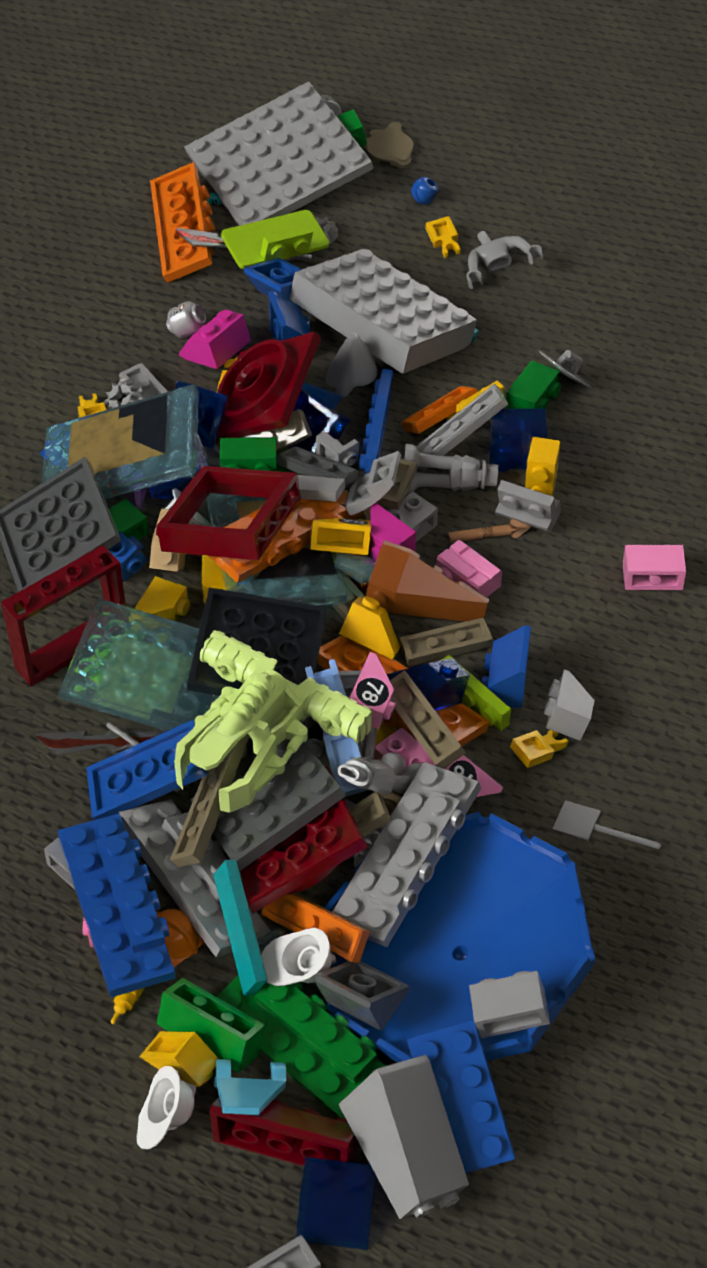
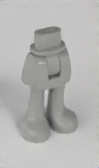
[338,752,423,796]

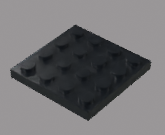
[187,587,327,696]

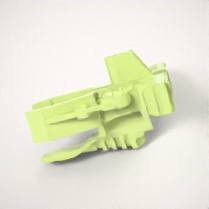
[174,630,372,813]

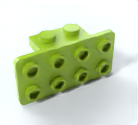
[221,210,330,269]

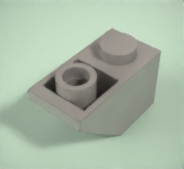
[544,669,594,740]

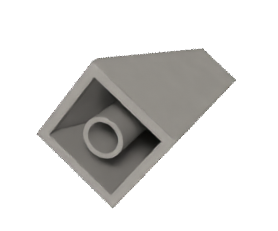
[338,1055,469,1219]

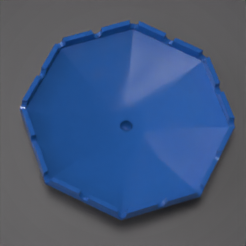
[324,812,596,1063]

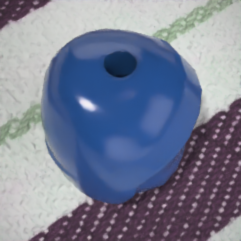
[411,177,439,205]

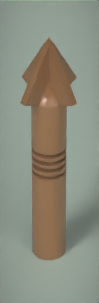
[448,518,532,543]

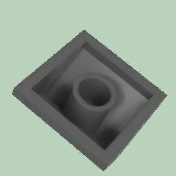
[315,961,409,1031]

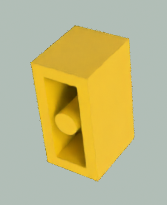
[525,437,560,496]

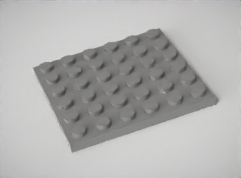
[184,82,374,226]

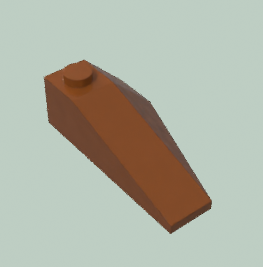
[366,540,489,622]

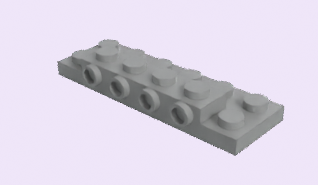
[332,762,481,947]
[118,799,272,958]

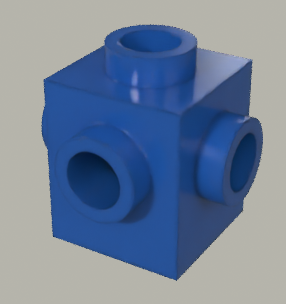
[108,531,148,582]

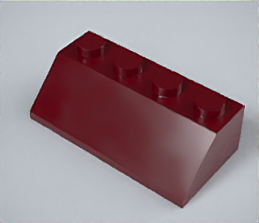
[210,1097,359,1179]

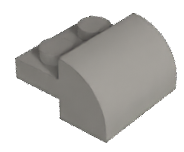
[495,480,561,532]

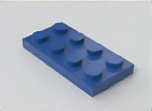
[86,719,207,820]
[407,1020,516,1173]

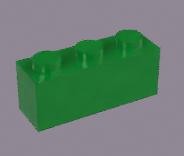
[157,977,265,1073]

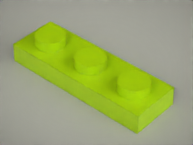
[439,655,511,731]

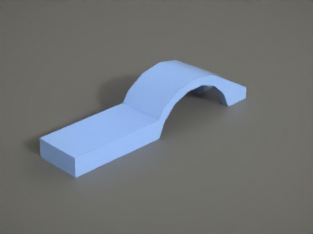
[305,659,369,797]

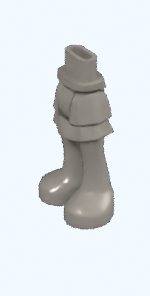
[404,444,498,496]

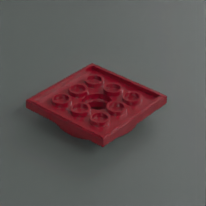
[207,332,321,443]
[228,765,368,913]

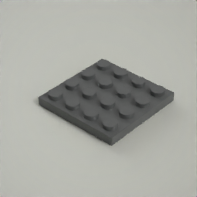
[0,457,121,592]
[190,739,346,872]

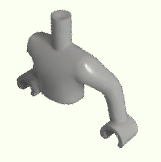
[466,231,543,289]

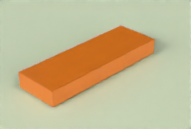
[401,386,478,434]

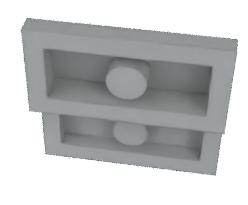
[345,451,401,516]

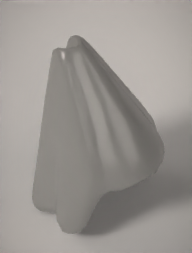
[325,332,378,397]

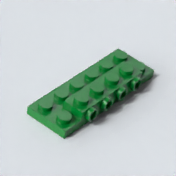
[217,975,385,1119]

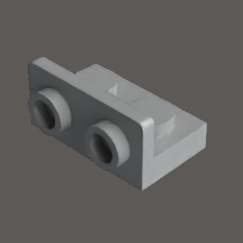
[316,431,359,488]

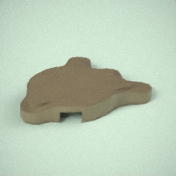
[361,122,413,168]

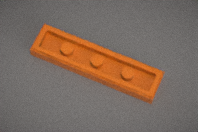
[261,893,370,963]

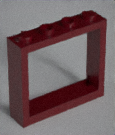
[156,466,301,560]
[1,545,129,687]

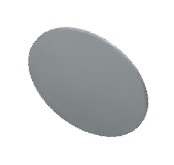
[539,350,592,388]

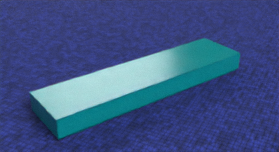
[213,859,267,996]

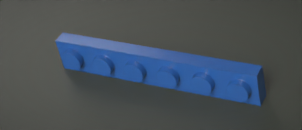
[359,369,393,474]

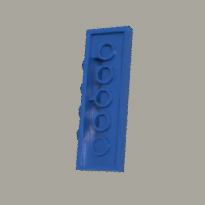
[57,813,175,998]

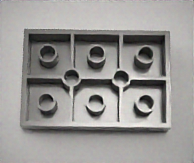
[289,249,477,374]

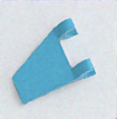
[213,1059,286,1115]

